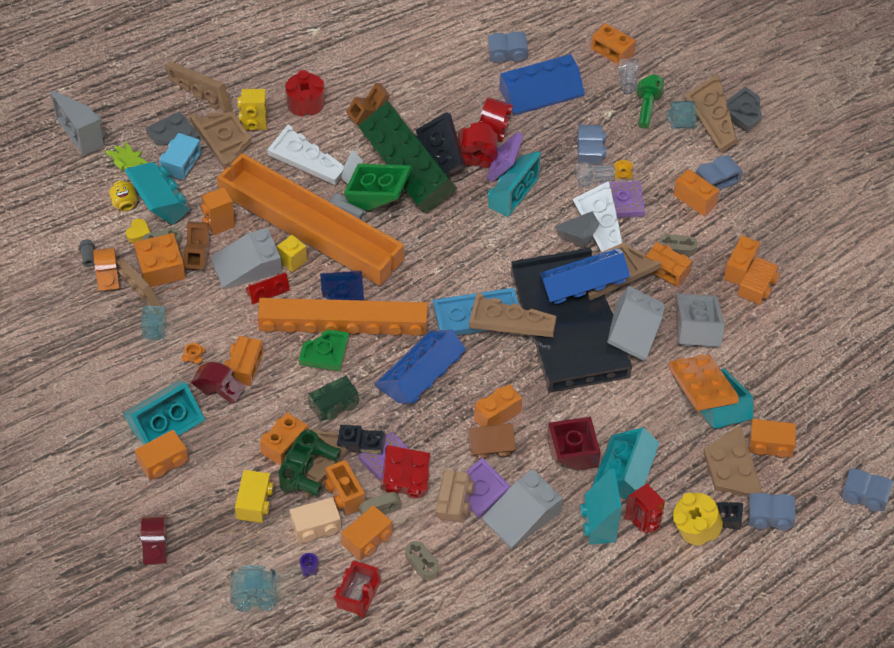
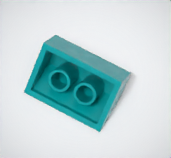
[487,151,541,217]
[124,162,190,225]
[123,380,205,445]
[592,427,659,499]

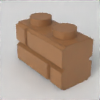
[435,470,475,522]

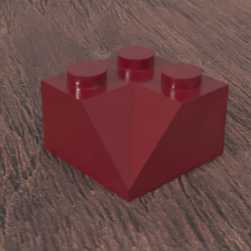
[547,416,601,470]

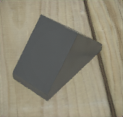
[555,211,599,248]

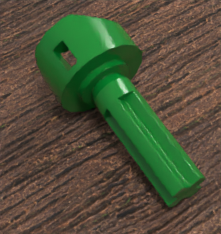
[637,74,664,129]

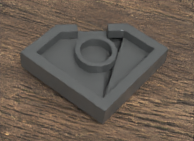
[727,86,762,132]
[146,111,200,146]

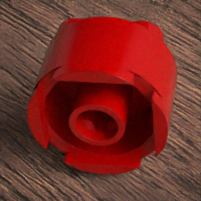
[285,70,325,117]
[478,97,514,142]
[458,123,498,168]

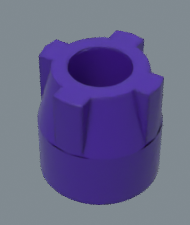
[300,553,318,577]

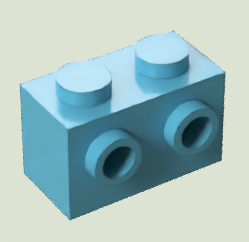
[159,133,201,180]

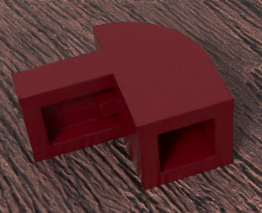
[190,362,245,404]
[141,514,167,565]

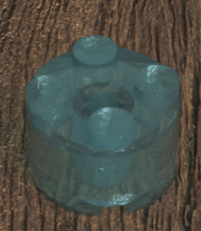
[230,565,277,612]

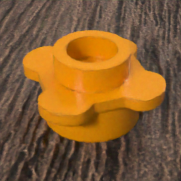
[613,160,634,179]

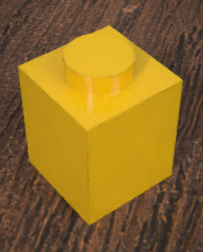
[277,235,307,272]

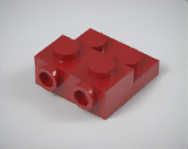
[380,445,430,498]

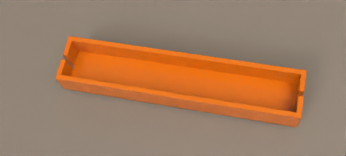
[217,153,404,286]

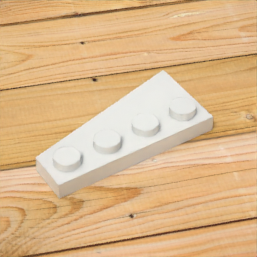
[267,124,344,185]
[573,181,623,252]

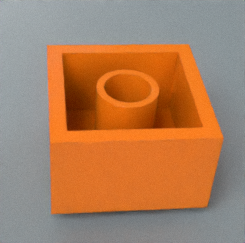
[133,233,186,287]

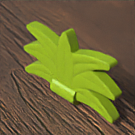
[105,142,148,171]

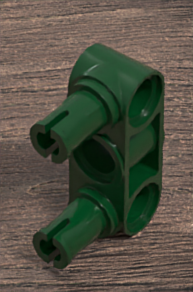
[278,430,341,497]

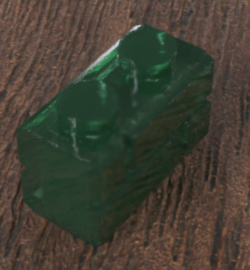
[308,375,359,422]

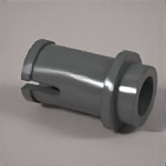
[78,239,95,267]

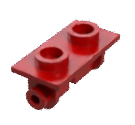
[245,272,290,305]

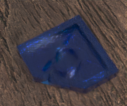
[320,271,364,301]

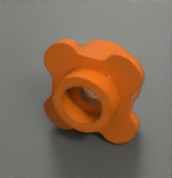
[182,343,205,364]

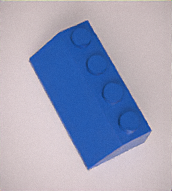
[499,54,585,116]
[540,248,631,304]
[374,329,466,404]

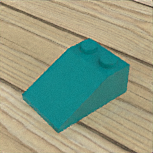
[701,368,754,428]
[580,468,622,545]

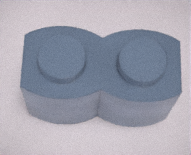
[488,32,528,63]
[577,125,606,164]
[696,155,743,191]
[841,468,893,511]
[748,493,796,530]

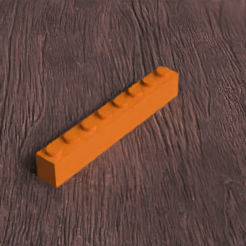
[258,298,427,336]

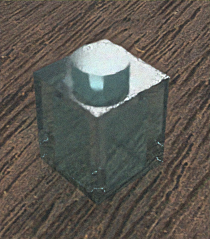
[666,101,697,129]
[141,306,166,340]

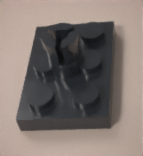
[416,112,465,176]

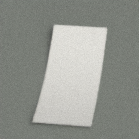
[342,150,363,184]

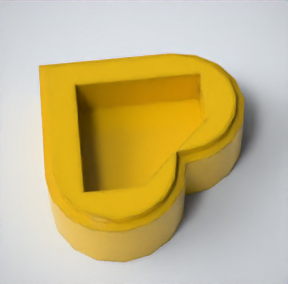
[125,218,150,243]

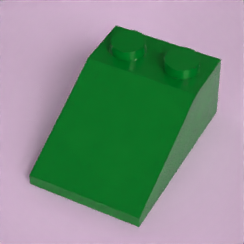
[343,164,412,210]

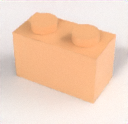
[289,497,341,543]

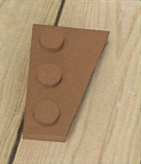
[116,258,166,319]

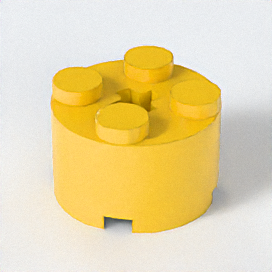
[673,492,723,545]

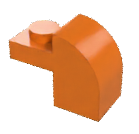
[93,247,120,291]

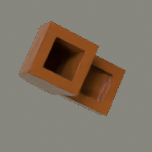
[346,83,391,125]
[184,221,210,269]

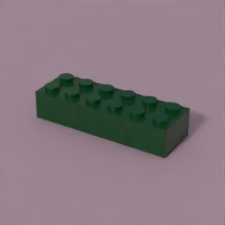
[358,101,458,214]

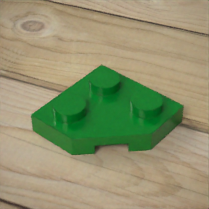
[298,329,349,371]

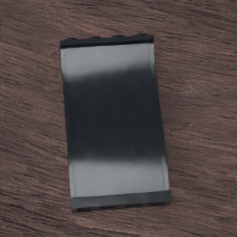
[510,248,632,393]

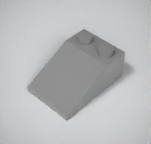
[50,90,104,155]
[210,228,282,290]
[607,286,665,361]
[675,293,725,348]
[482,469,563,550]

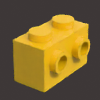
[237,89,267,130]
[235,470,274,523]

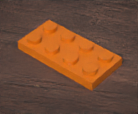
[669,354,738,411]

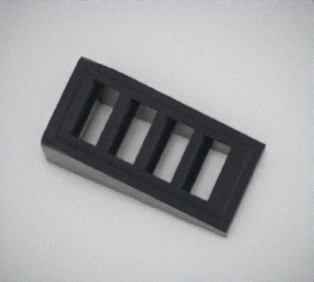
[716,502,743,530]

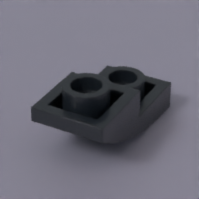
[337,424,386,455]

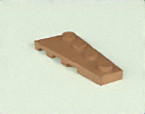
[165,61,233,113]
[685,74,738,153]
[469,293,556,337]

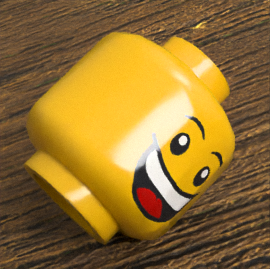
[109,180,138,212]

